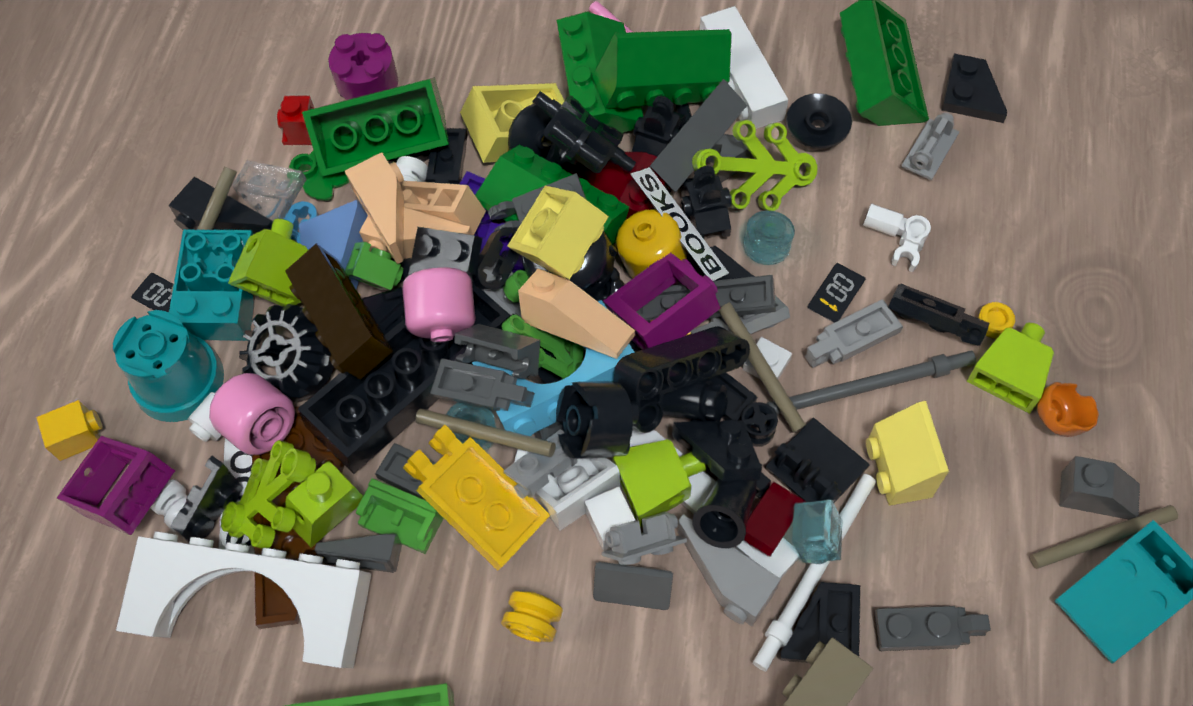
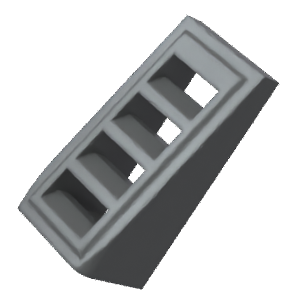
[315,534,402,573]

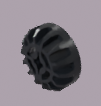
[239,304,334,402]

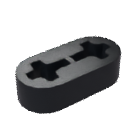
[472,227,520,291]

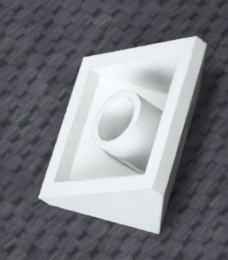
[534,458,620,531]

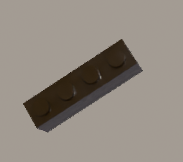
[285,243,393,380]

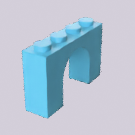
[472,300,634,436]

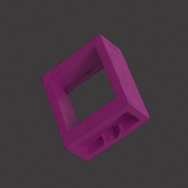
[603,253,721,350]
[57,436,175,536]

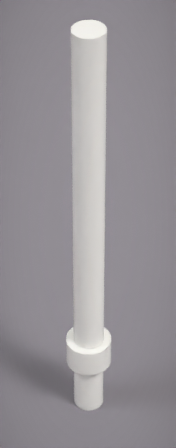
[753,474,876,671]

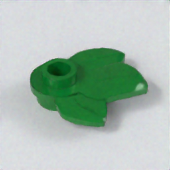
[289,150,349,201]

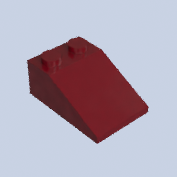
[575,151,672,219]

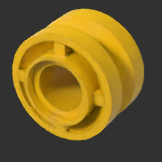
[501,591,563,642]

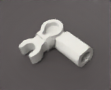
[863,204,931,272]

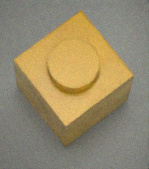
[36,400,102,461]

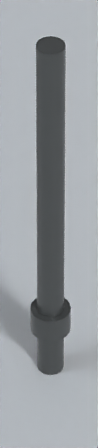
[766,350,976,415]

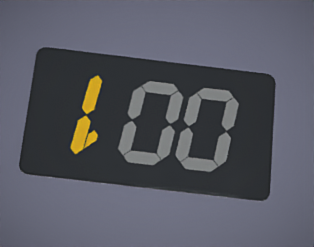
[807,263,866,323]
[131,273,173,312]

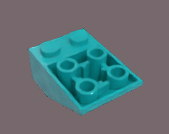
[169,229,254,341]
[1055,520,1193,664]

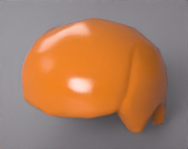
[1038,382,1099,437]

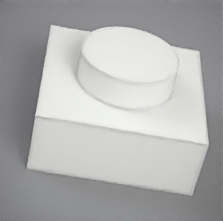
[743,337,792,379]

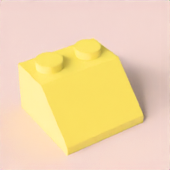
[507,186,609,280]
[866,401,949,506]

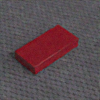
[744,481,806,557]

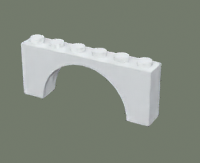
[116,531,372,668]

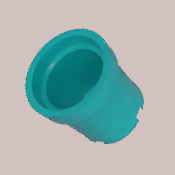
[113,310,224,422]

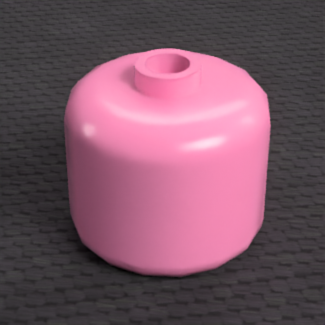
[402,267,475,342]
[209,373,295,455]

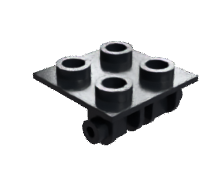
[765,417,870,516]

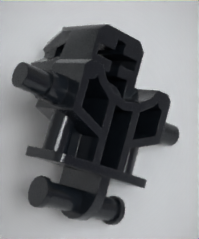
[532,91,636,175]

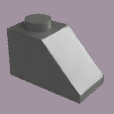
[1059,456,1140,520]

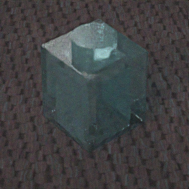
[792,500,843,564]

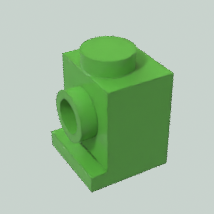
[345,242,403,290]

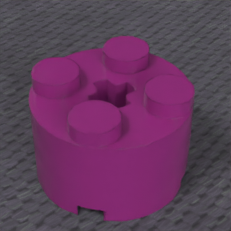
[328,33,398,100]

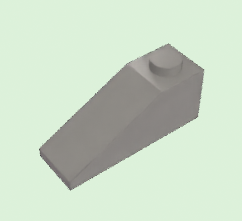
[677,515,781,627]

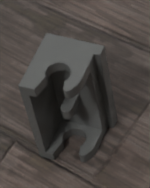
[455,324,540,379]

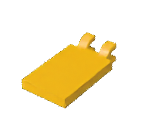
[403,425,550,571]

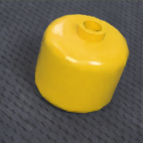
[616,210,688,278]

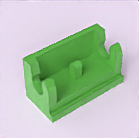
[356,478,444,554]

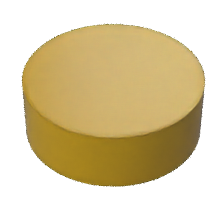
[977,302,1015,339]

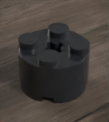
[556,381,639,459]

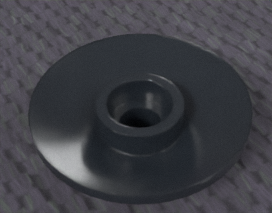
[786,93,852,149]
[508,104,553,159]

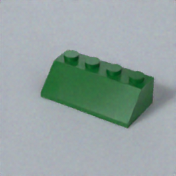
[840,0,929,126]
[556,11,644,133]
[592,29,732,109]
[302,77,449,177]
[475,145,630,245]

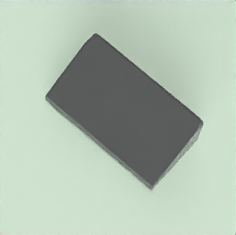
[593,562,673,610]

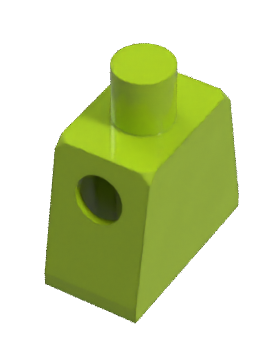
[228,219,308,306]
[966,322,1054,414]
[612,439,706,527]
[286,461,363,548]

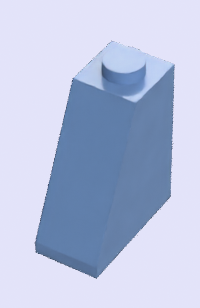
[299,200,368,289]

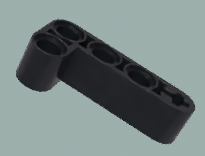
[614,326,750,433]

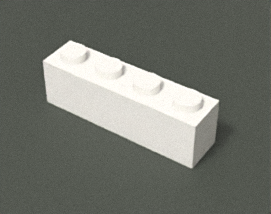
[700,6,788,129]

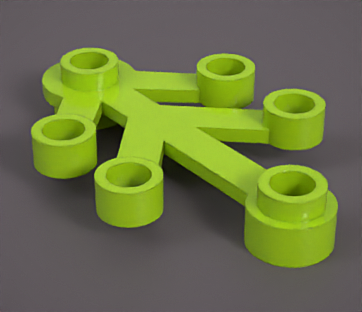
[692,120,818,211]
[221,440,316,549]

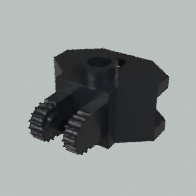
[632,96,686,157]
[680,165,732,239]

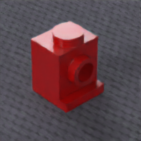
[277,96,314,145]

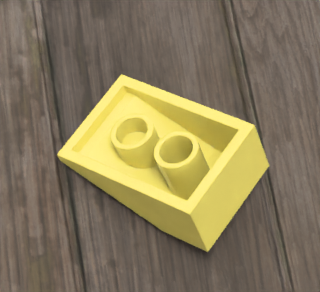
[460,83,564,163]

